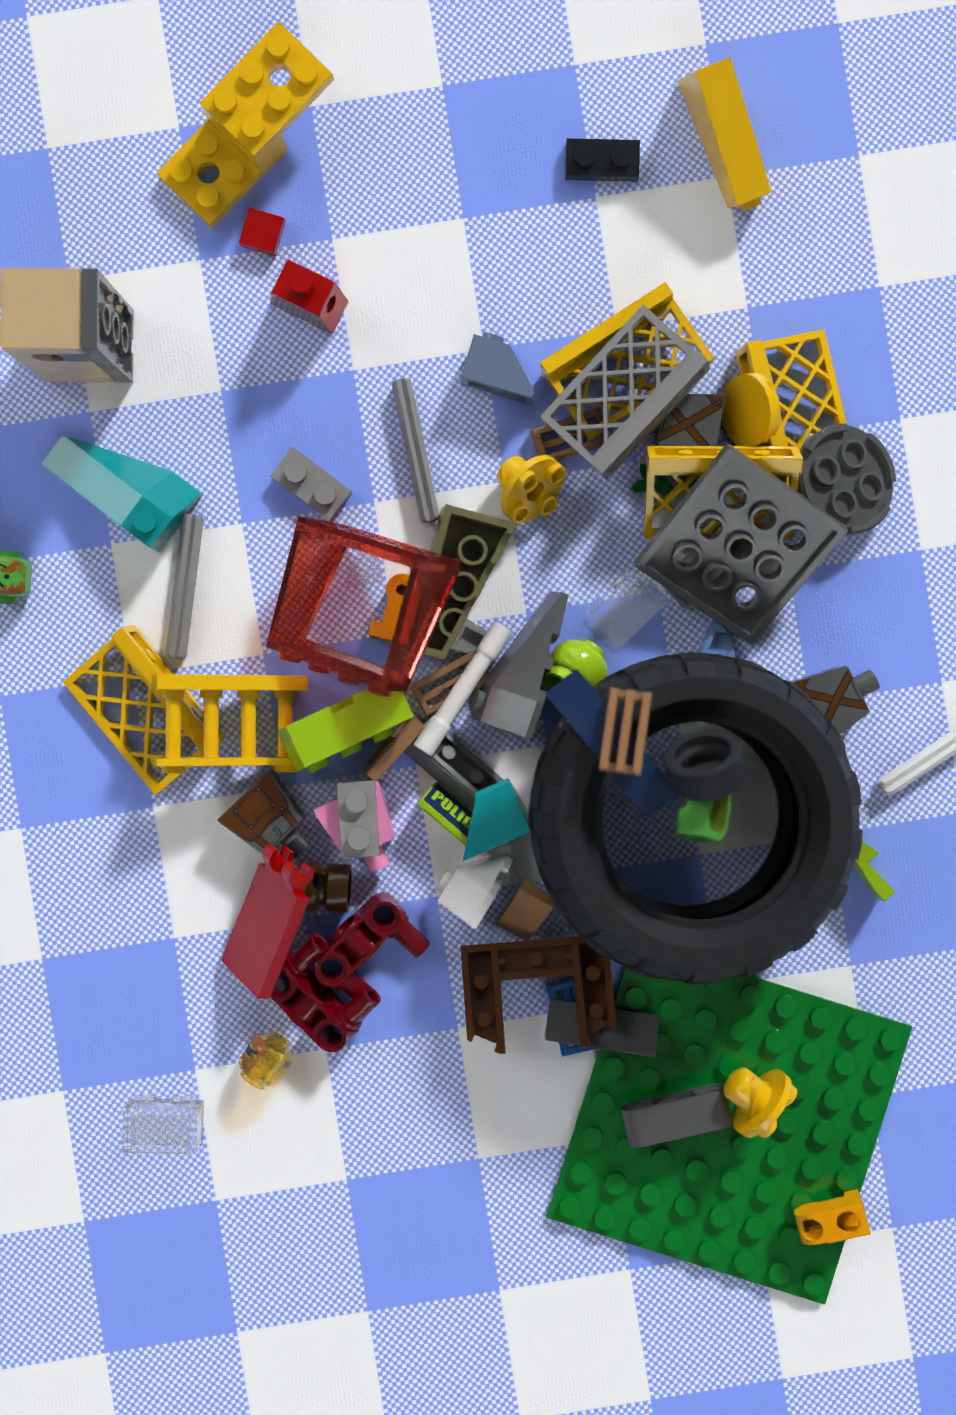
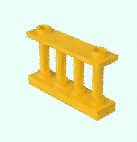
[151,674,308,774]

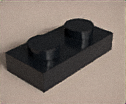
[565,138,640,182]

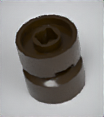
[297,862,352,913]

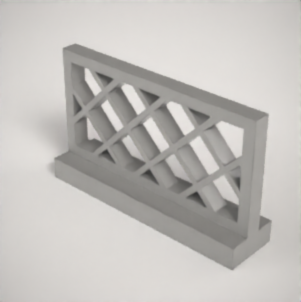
[540,305,710,480]

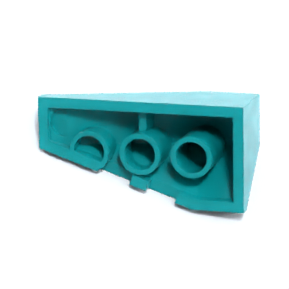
[41,435,203,552]

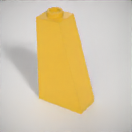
[677,57,772,212]

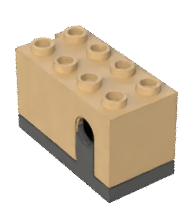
[0,268,134,383]

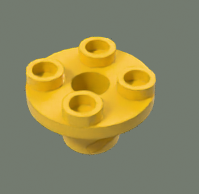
[497,455,566,524]
[723,1067,797,1139]

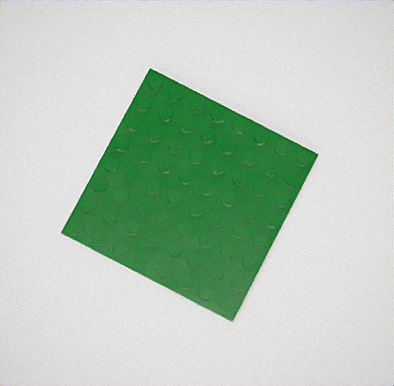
[546,967,912,1305]

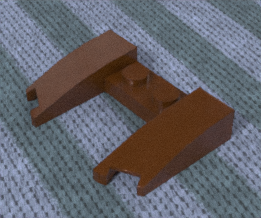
[460,936,617,1054]

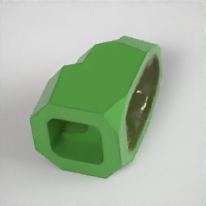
[675,794,731,843]

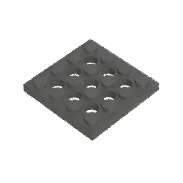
[634,443,848,645]

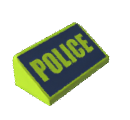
[418,782,473,846]

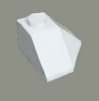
[435,853,514,929]

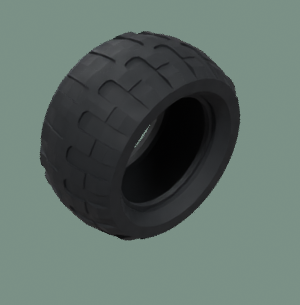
[528,652,863,985]

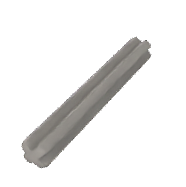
[392,378,440,523]
[165,514,204,659]

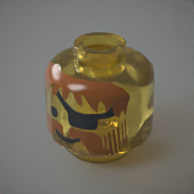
[238,1031,294,1089]

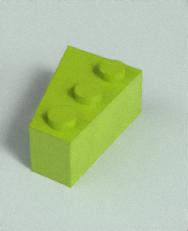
[277,675,414,774]

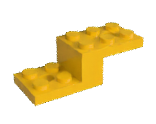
[156,21,334,229]

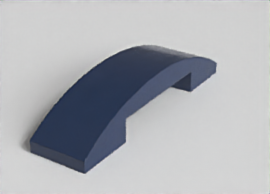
[545,669,677,819]

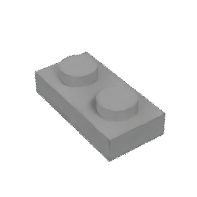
[270,447,352,522]
[337,780,380,858]

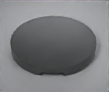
[797,424,896,536]

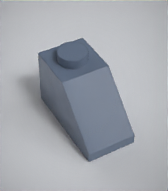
[461,332,535,405]

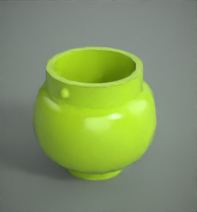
[542,639,608,691]

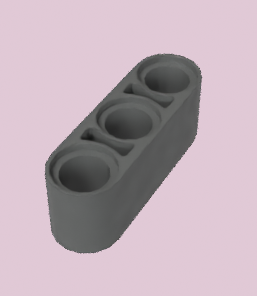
[620,1083,733,1147]

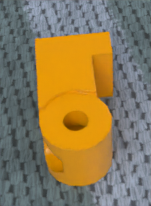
[368,574,419,646]
[794,1189,871,1245]

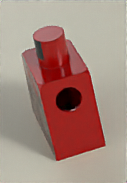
[270,260,349,335]

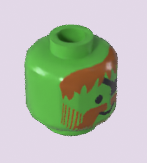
[0,551,32,605]

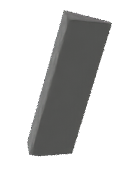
[404,719,504,812]
[544,998,659,1057]

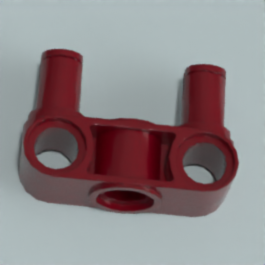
[315,892,430,999]
[270,933,381,1052]

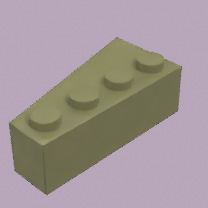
[405,504,518,660]

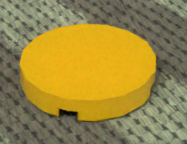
[722,372,781,446]

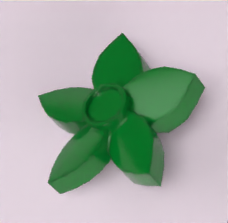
[631,463,674,505]

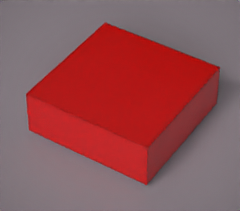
[239,207,286,256]

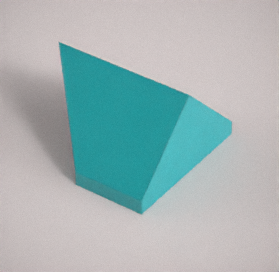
[463,778,530,861]

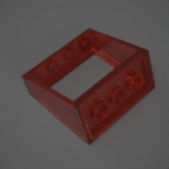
[266,516,462,697]

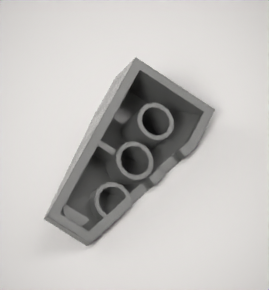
[469,591,569,740]

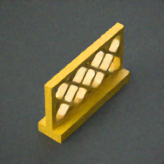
[540,282,714,441]
[735,329,847,485]
[643,446,803,540]
[63,625,227,795]

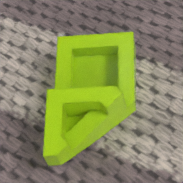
[853,840,895,902]

